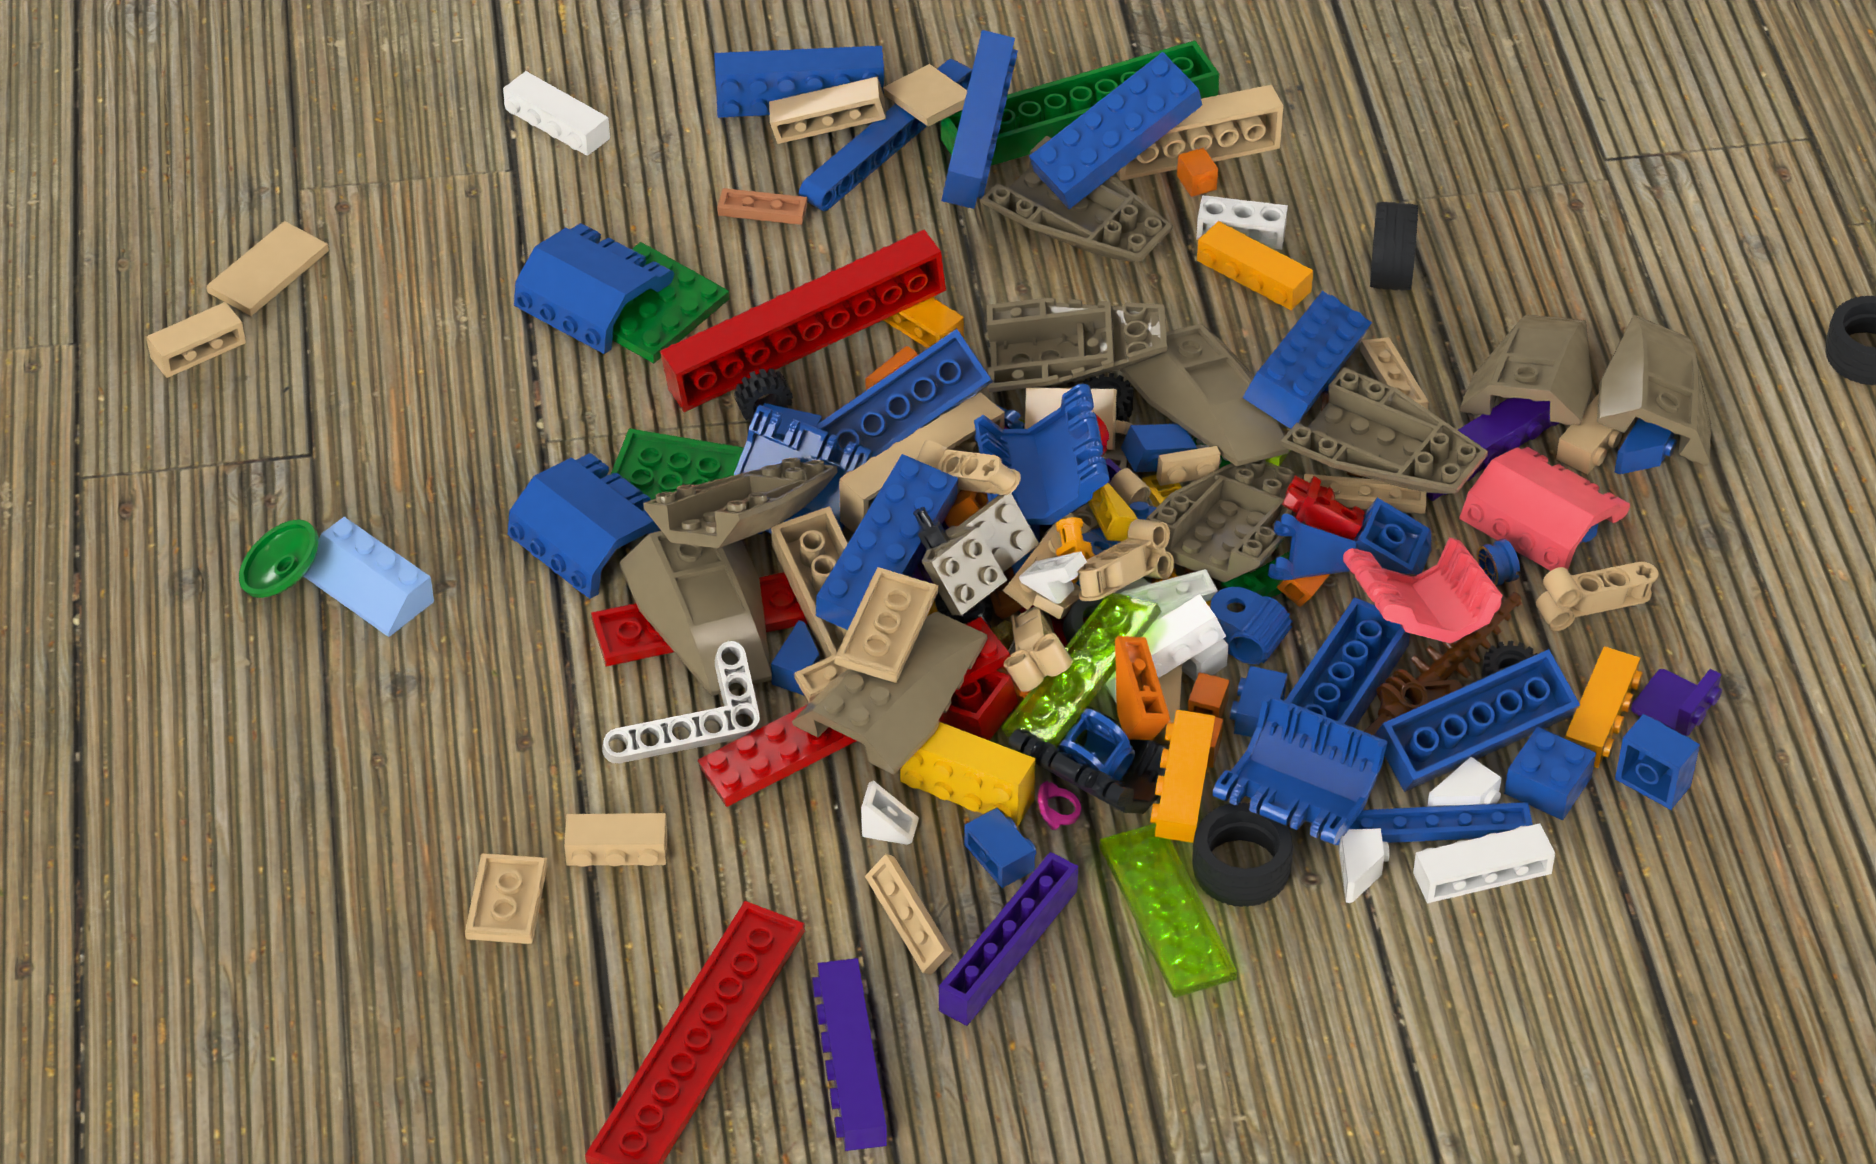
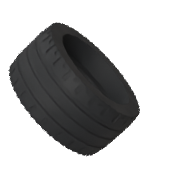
[1370,202,1418,291]
[1826,296,1876,385]
[1192,802,1293,907]

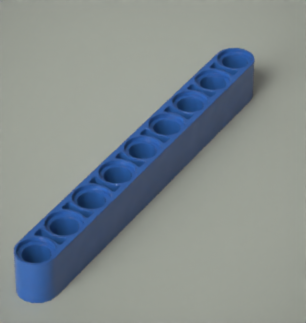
[798,59,972,211]

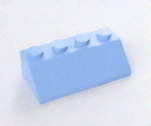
[303,517,434,637]

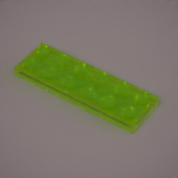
[1001,593,1162,746]
[1099,823,1237,998]

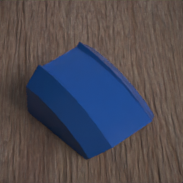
[1354,497,1431,575]

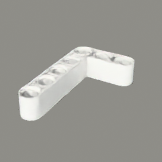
[602,641,760,763]

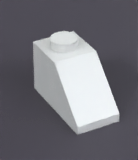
[1427,757,1501,807]
[1339,828,1389,903]

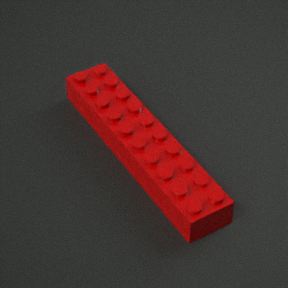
[660,229,946,412]

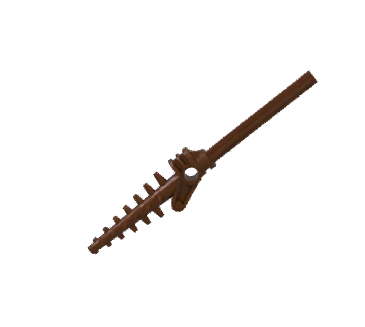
[1287,592,1522,830]

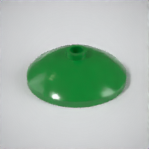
[239,519,319,598]

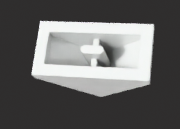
[861,780,919,845]

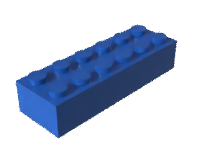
[941,30,1018,209]
[714,46,884,118]
[1029,52,1202,209]
[1242,291,1372,429]
[814,329,993,468]
[816,454,959,630]
[1285,597,1410,728]
[1374,649,1580,792]

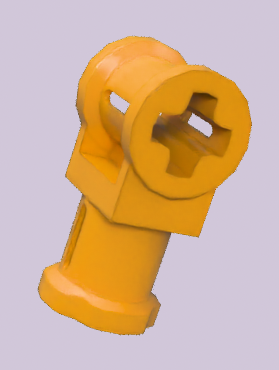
[1056,517,1095,584]

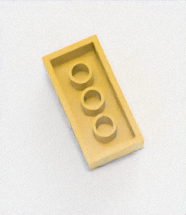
[900,722,1035,827]

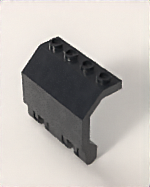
[1008,698,1169,814]

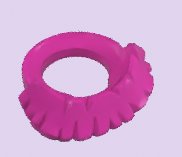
[1038,781,1081,830]

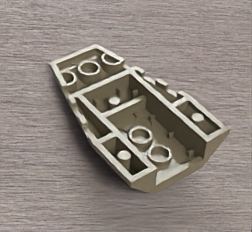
[987,298,1168,392]
[792,611,988,775]

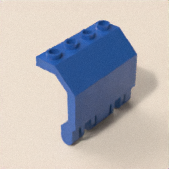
[514,223,674,354]
[974,384,1109,525]
[734,405,873,535]
[507,453,661,599]
[1212,694,1387,845]

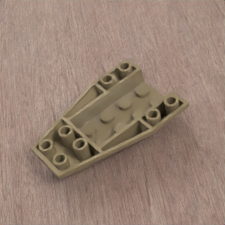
[981,136,1173,262]
[1460,315,1592,425]
[1597,315,1711,466]
[1120,324,1289,466]
[1280,367,1488,494]
[644,458,837,548]
[1146,459,1303,582]
[620,531,772,696]

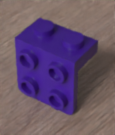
[1631,669,1722,736]

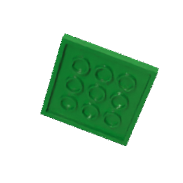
[612,242,730,364]
[610,428,744,500]

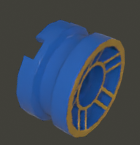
[1477,539,1520,587]

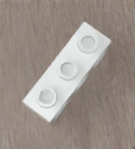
[1196,195,1288,250]

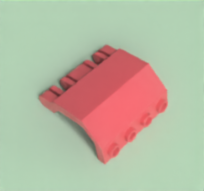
[1459,447,1630,571]
[1343,537,1503,644]

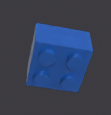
[1615,714,1700,810]
[1504,726,1596,820]

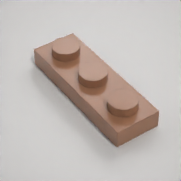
[717,188,807,225]

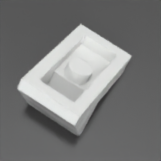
[1019,551,1087,604]

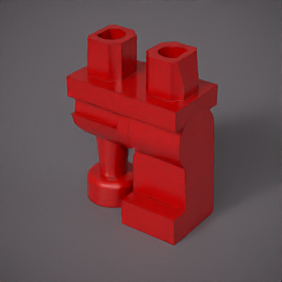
[1282,475,1365,541]

